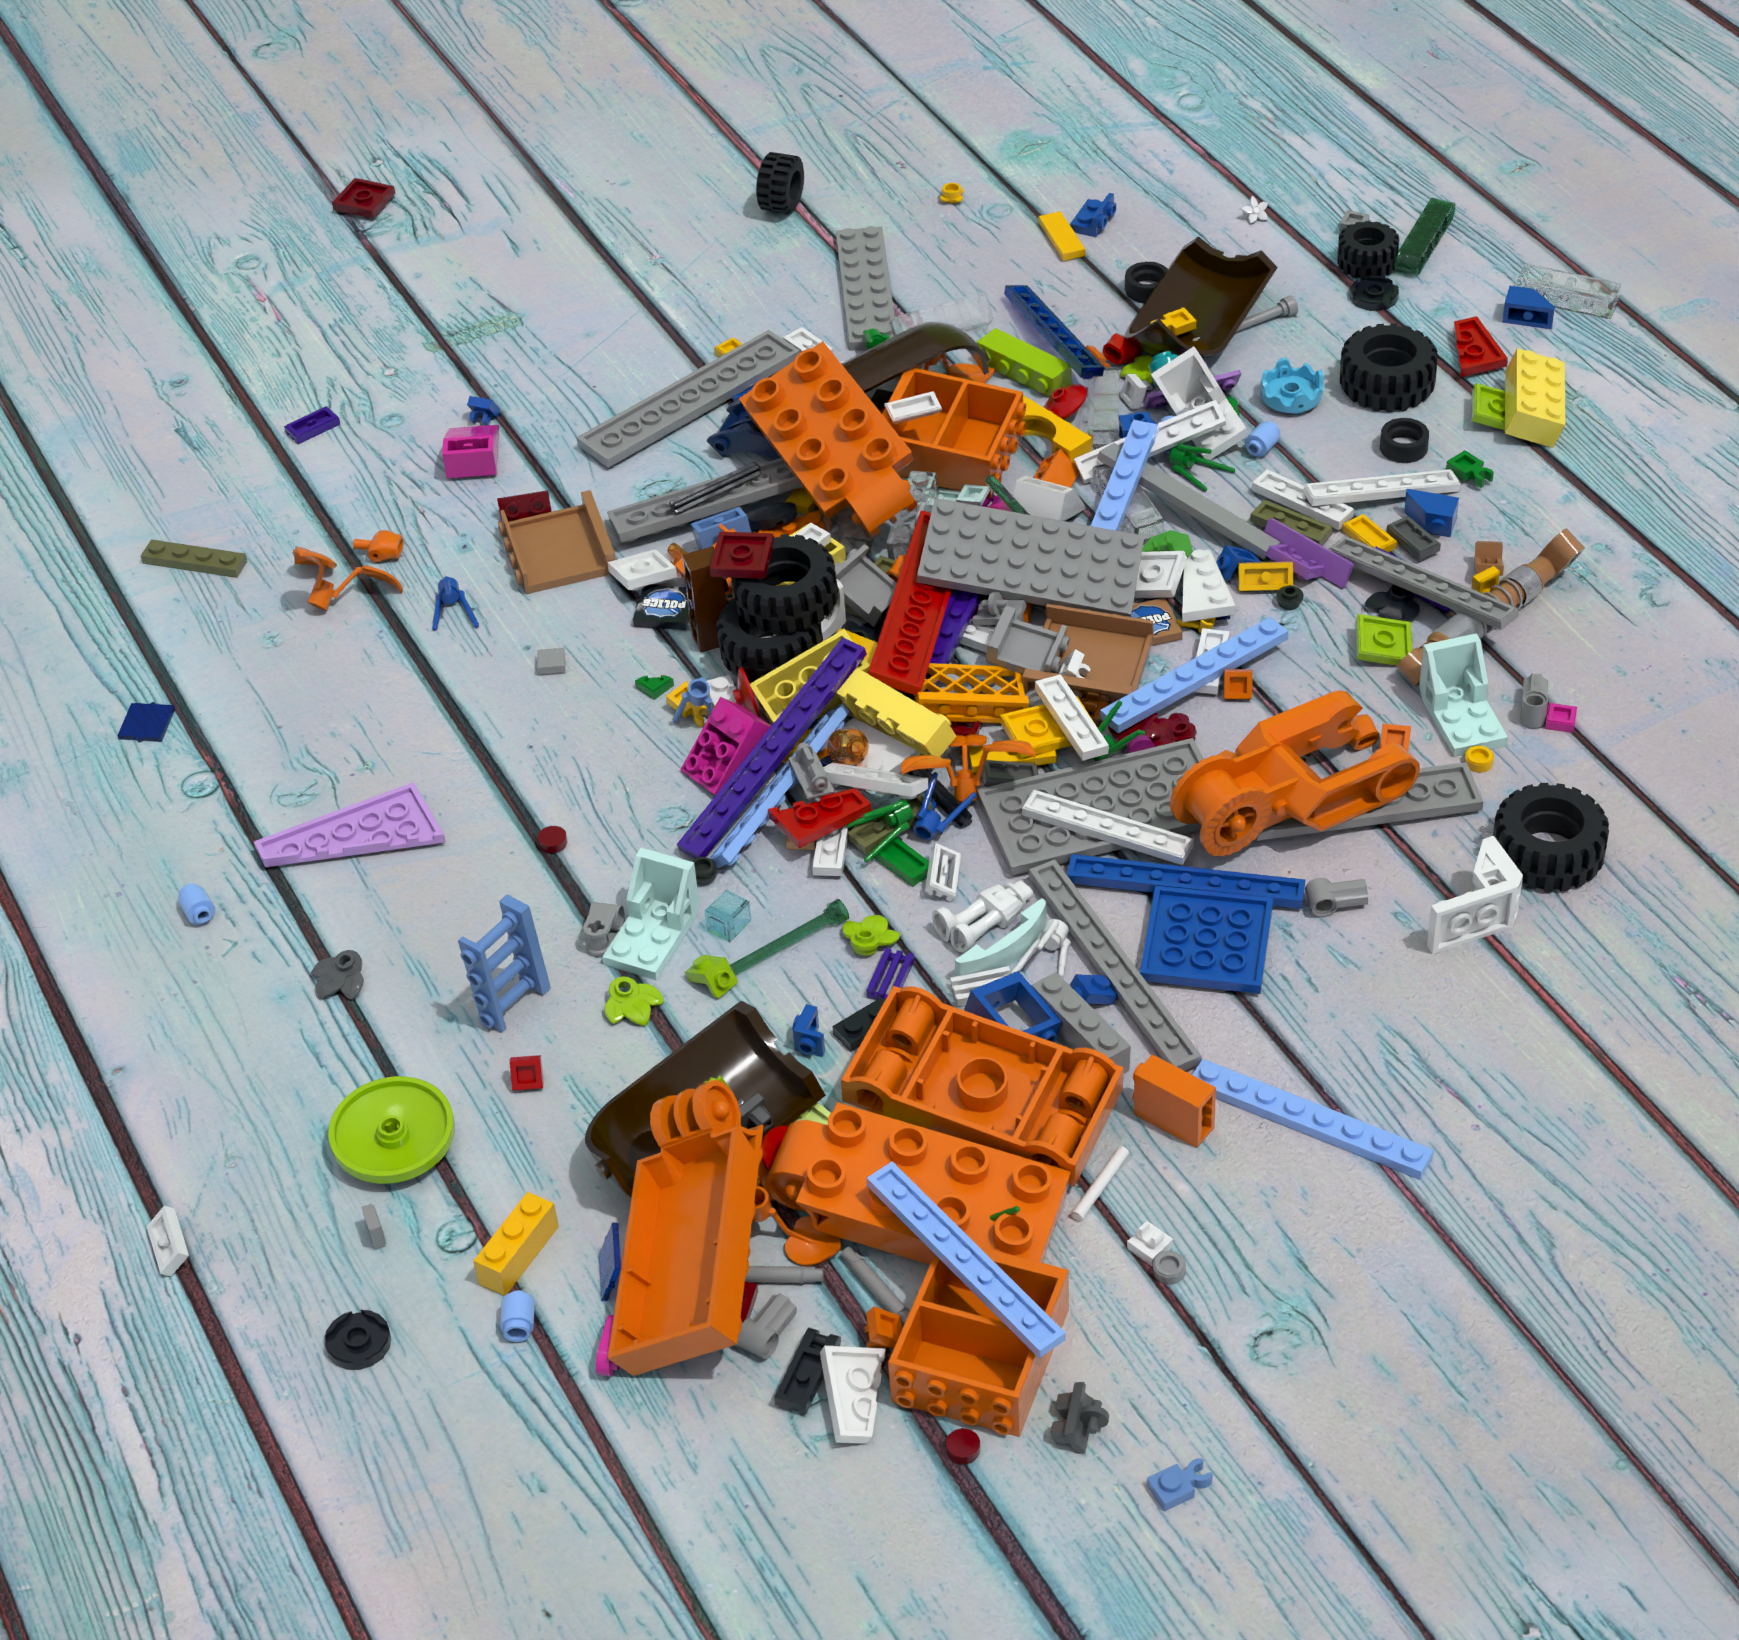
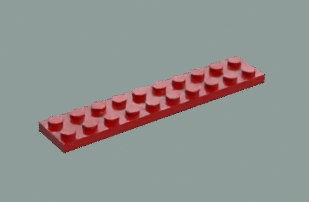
[868,510,952,695]

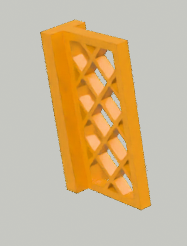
[914,663,1029,723]

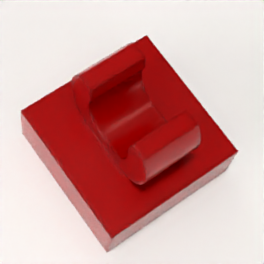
[509,1055,544,1090]

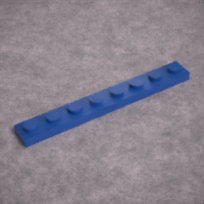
[1067,854,1306,909]

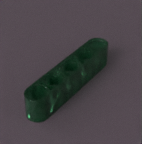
[1394,198,1456,275]

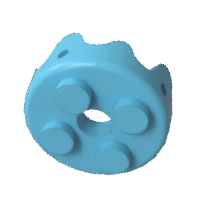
[1260,358,1324,414]

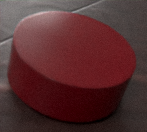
[538,826,567,853]
[946,1428,980,1464]

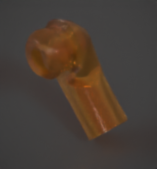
[667,543,687,573]

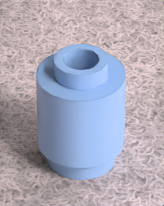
[1245,421,1280,457]
[178,884,215,925]
[501,1290,535,1342]

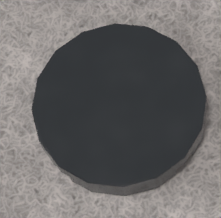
[1350,275,1399,311]
[747,502,798,530]
[325,1310,392,1370]

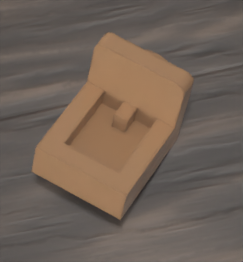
[1474,541,1504,576]

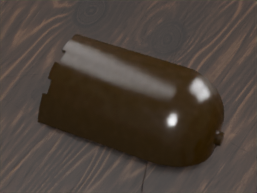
[1125,236,1278,359]
[841,322,990,393]
[585,1000,826,1198]

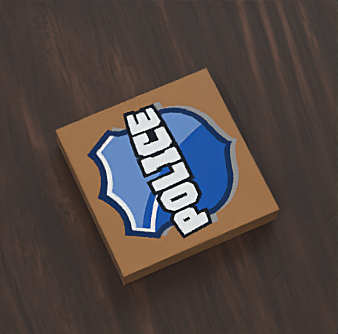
[1131,598,1183,645]

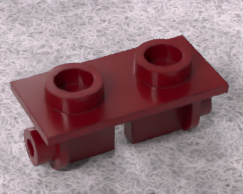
[497,490,552,522]

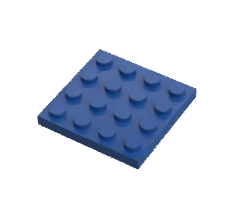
[1140,886,1274,994]

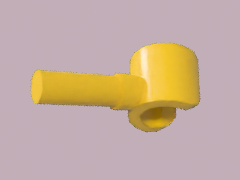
[1177,618,1216,633]

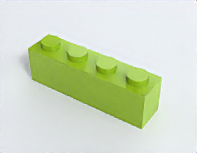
[976,328,1072,397]

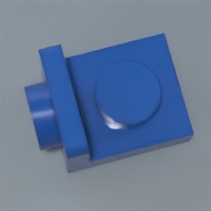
[1216,545,1261,581]

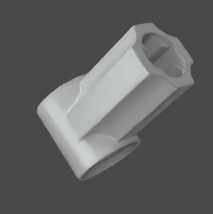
[1520,673,1548,728]
[1305,878,1368,917]
[737,1293,797,1359]

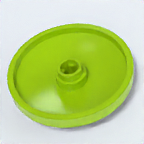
[328,1076,455,1184]

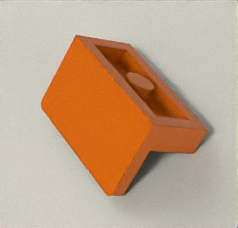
[1033,449,1079,488]

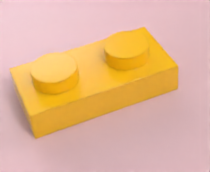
[1238,562,1293,591]

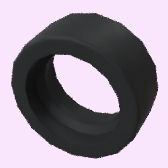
[1125,261,1168,303]
[1380,418,1429,463]

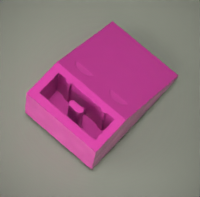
[442,425,499,478]
[680,697,771,795]

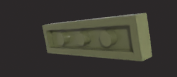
[141,539,247,578]

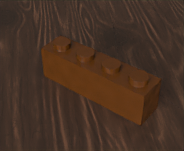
[682,546,729,653]

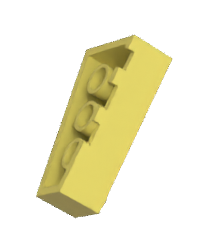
[836,668,956,756]

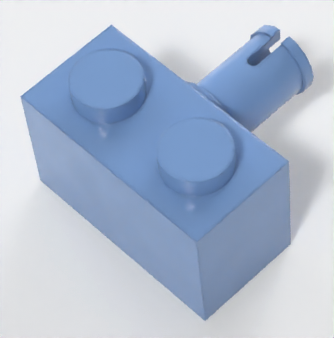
[691,507,751,550]

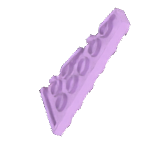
[254,782,445,867]

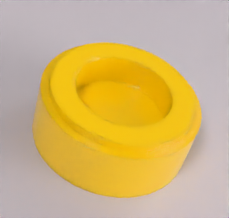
[1464,746,1494,773]

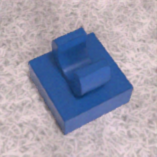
[467,396,500,426]

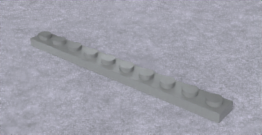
[1029,859,1202,1071]

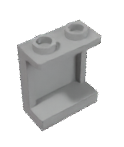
[835,544,897,627]
[986,606,1070,674]

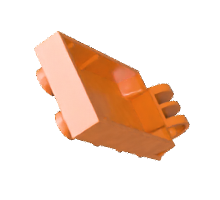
[739,341,918,539]
[607,1080,764,1376]
[765,1102,1071,1265]

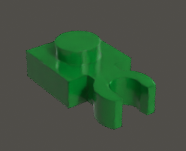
[1446,450,1494,488]

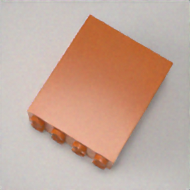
[882,368,1026,498]
[888,1246,1069,1437]

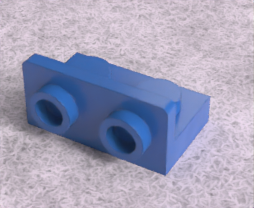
[1070,193,1117,238]

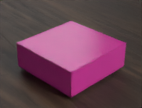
[1545,703,1577,733]

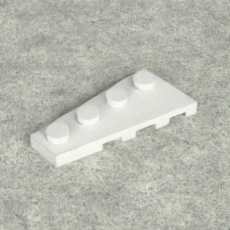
[1182,549,1236,622]

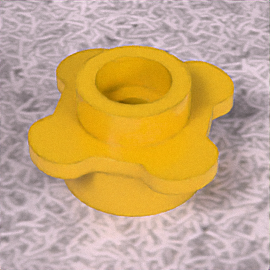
[940,182,964,203]

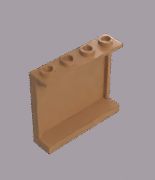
[498,490,616,594]
[1022,604,1154,706]

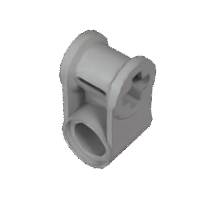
[583,902,625,957]

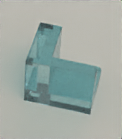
[704,890,751,943]

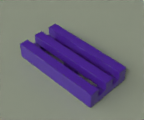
[284,406,340,444]
[866,948,915,1000]

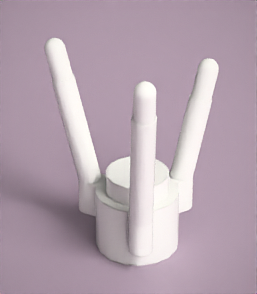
[1010,919,1071,977]

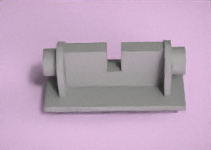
[788,743,835,800]

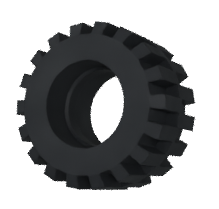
[756,152,804,214]
[1337,221,1399,280]

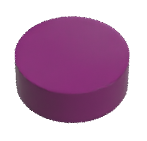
[1126,735,1155,754]

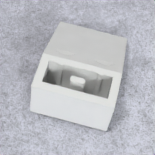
[1011,476,1085,521]

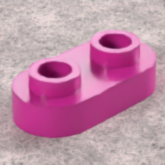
[596,1315,620,1377]

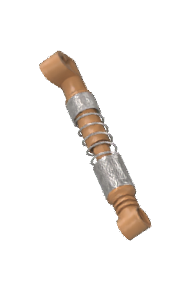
[1396,528,1585,687]

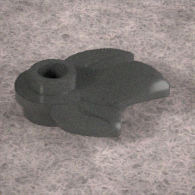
[311,950,364,1001]

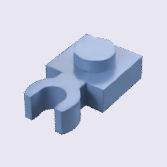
[1147,1458,1213,1512]

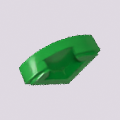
[635,675,674,700]

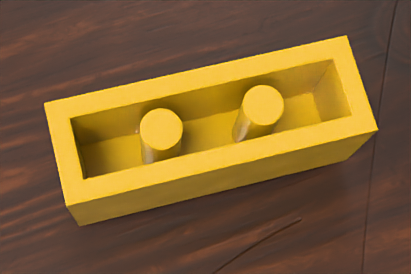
[473,1192,559,1296]

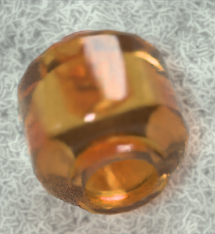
[827,728,869,765]

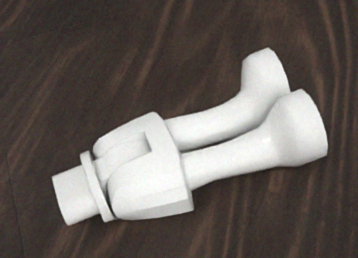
[932,880,1034,953]

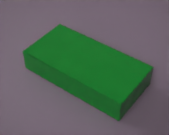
[873,837,929,887]

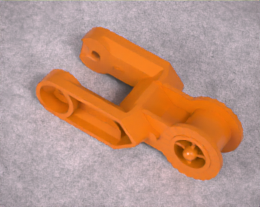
[1169,690,1420,857]

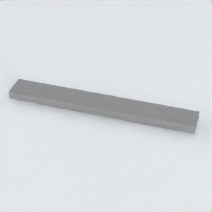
[1097,443,1281,559]
[1328,536,1518,630]

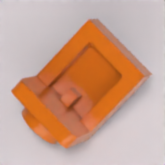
[1380,724,1411,752]

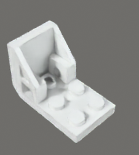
[1151,347,1250,460]
[1427,836,1523,954]

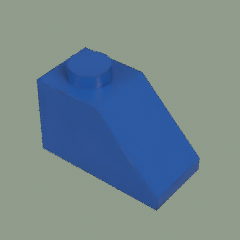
[1502,286,1555,330]
[1404,488,1459,538]

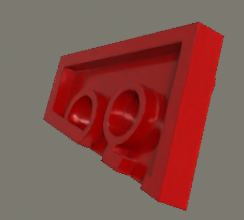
[1453,316,1508,377]
[768,788,872,849]

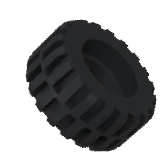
[1339,323,1438,412]
[731,534,838,635]
[716,585,823,683]
[1493,783,1609,892]

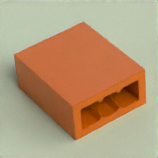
[1132,1054,1216,1148]

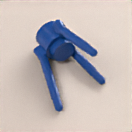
[432,576,479,631]
[913,772,977,840]

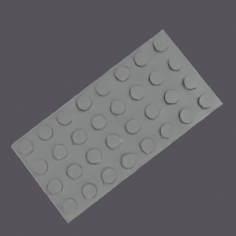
[916,498,1144,617]
[977,738,1203,875]

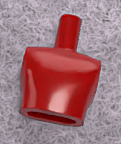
[1103,333,1142,364]

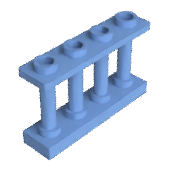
[458,894,551,1033]

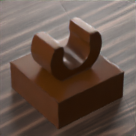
[1080,692,1108,728]

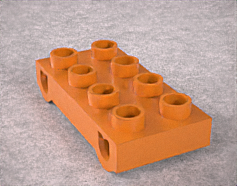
[841,986,1124,1187]

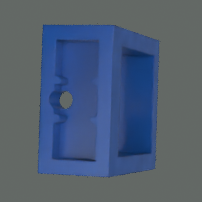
[964,971,1062,1042]

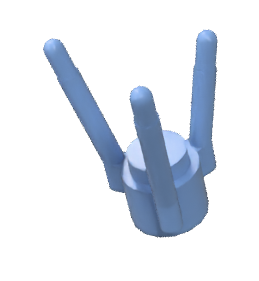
[673,677,713,723]

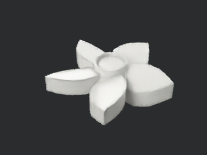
[1241,196,1268,224]

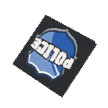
[633,585,690,630]

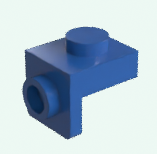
[1070,974,1118,1005]
[792,1004,825,1057]

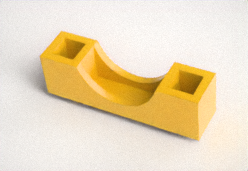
[1023,395,1092,464]

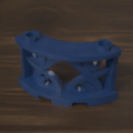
[707,399,780,460]

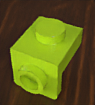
[685,955,738,998]

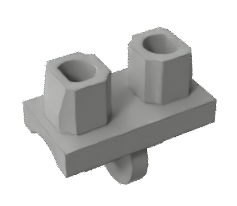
[972,592,1027,627]

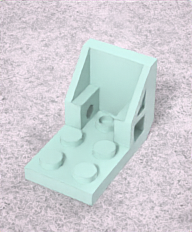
[1419,633,1508,757]
[602,848,699,980]

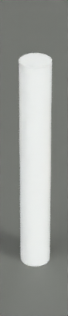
[1071,1146,1129,1222]

